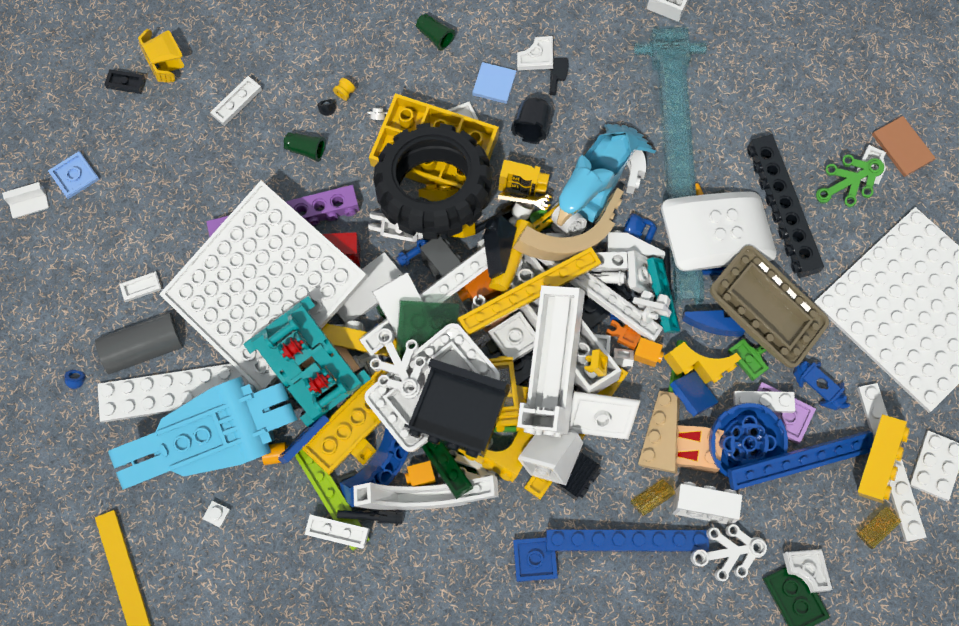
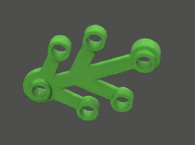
[816,155,884,208]

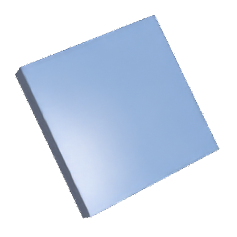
[472,62,516,104]
[48,151,100,199]

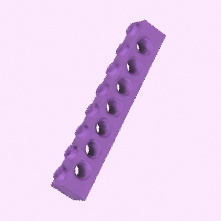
[206,185,359,237]

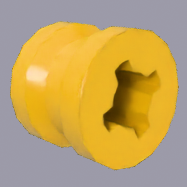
[333,78,356,101]

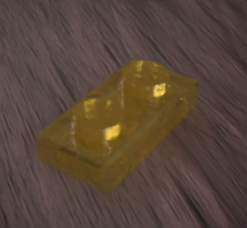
[630,479,676,516]
[857,506,902,549]

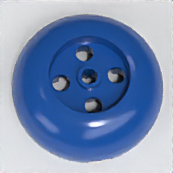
[709,403,788,478]

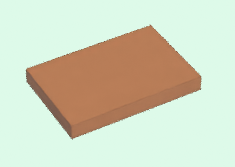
[872,116,936,177]

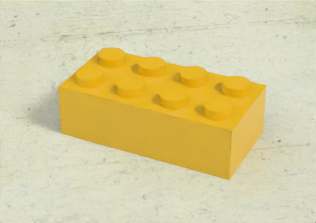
[858,414,910,504]

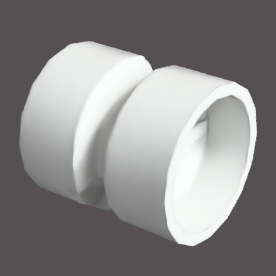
[551,206,587,237]

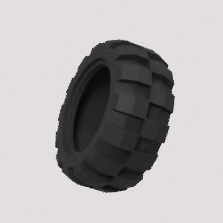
[373,123,492,239]

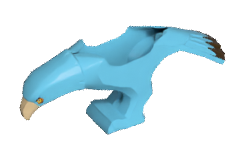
[557,122,656,226]

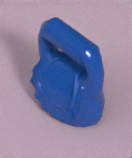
[623,213,657,244]

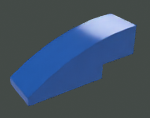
[682,310,745,337]

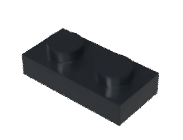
[104,69,146,94]

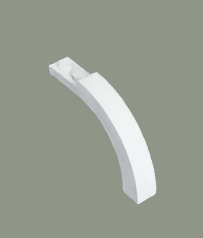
[353,475,499,510]

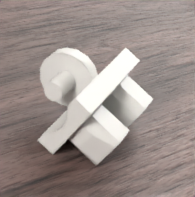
[632,290,672,324]

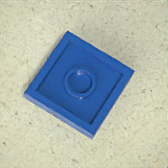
[513,537,558,582]

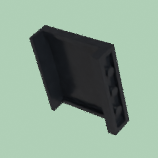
[404,358,510,458]

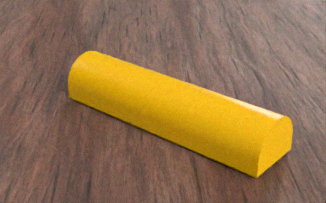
[489,219,534,293]

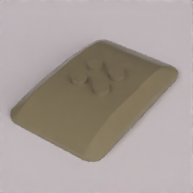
[710,245,829,368]

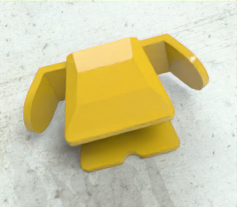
[138,29,184,83]

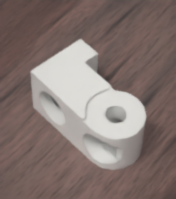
[591,252,628,272]

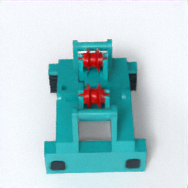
[243,295,371,427]

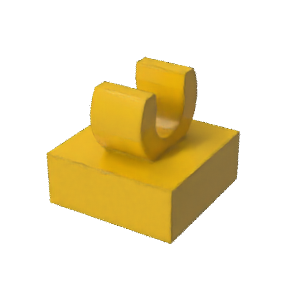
[584,349,608,376]
[351,438,376,465]

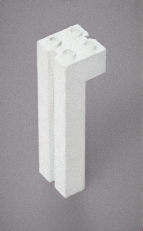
[517,285,585,438]

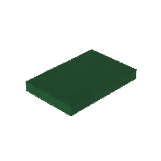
[763,567,830,626]

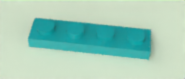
[647,257,680,334]

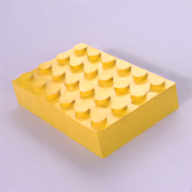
[369,93,499,190]

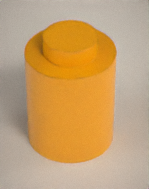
[262,442,290,465]

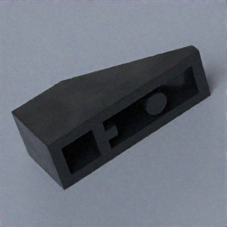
[483,215,517,279]

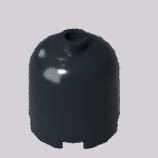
[511,97,552,144]

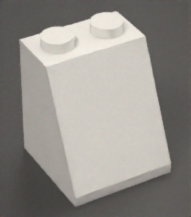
[518,430,583,485]

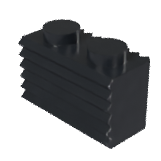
[557,452,601,500]

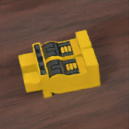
[498,160,550,196]

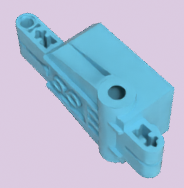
[108,377,297,490]

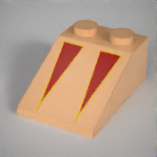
[676,425,724,474]

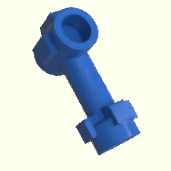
[396,239,428,267]

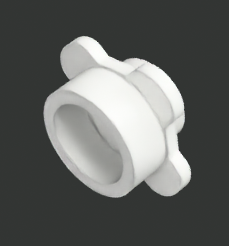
[367,107,387,120]

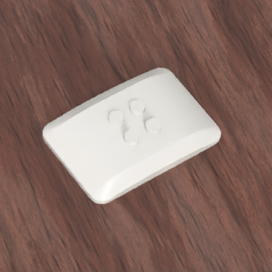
[661,192,777,271]
[365,323,500,452]

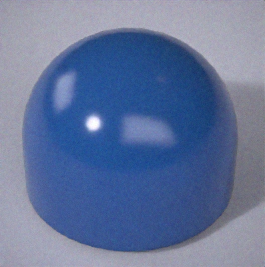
[64,370,85,389]

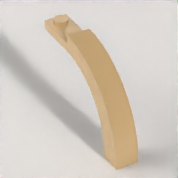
[513,188,623,261]

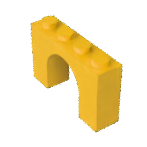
[458,428,534,482]

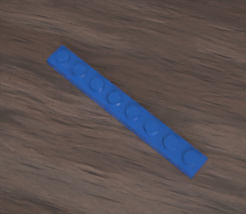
[727,431,874,490]
[546,530,709,552]

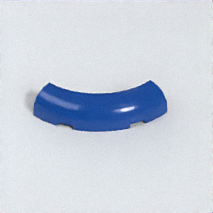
[340,427,409,507]

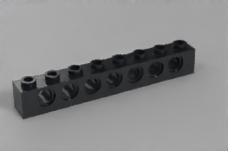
[747,134,824,278]

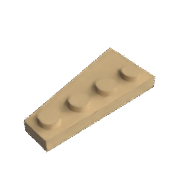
[638,391,680,474]

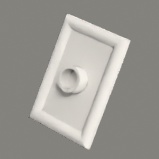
[569,391,640,440]

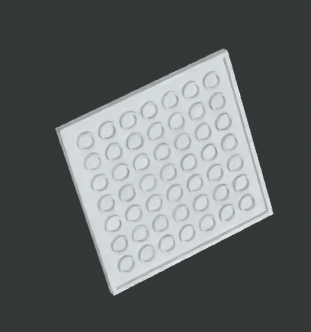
[159,181,368,391]
[814,207,959,413]

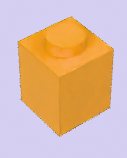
[634,337,664,367]
[404,461,436,487]

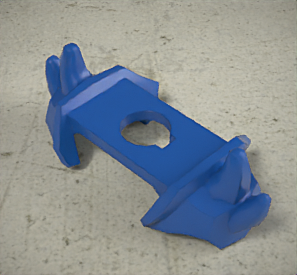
[793,361,850,410]

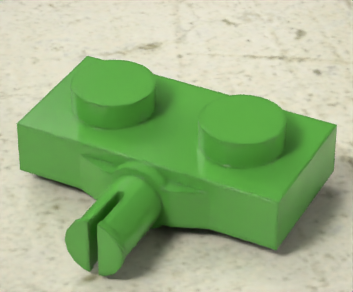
[728,338,769,381]

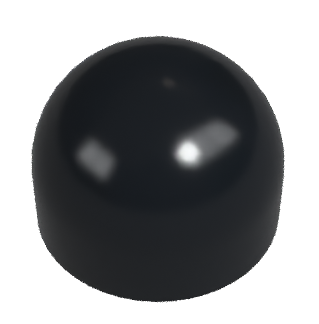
[317,99,336,116]

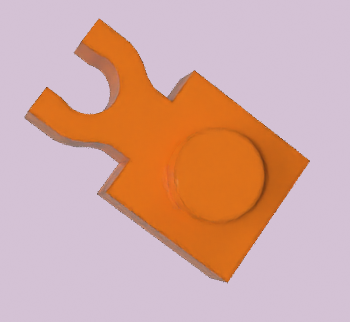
[606,320,641,350]

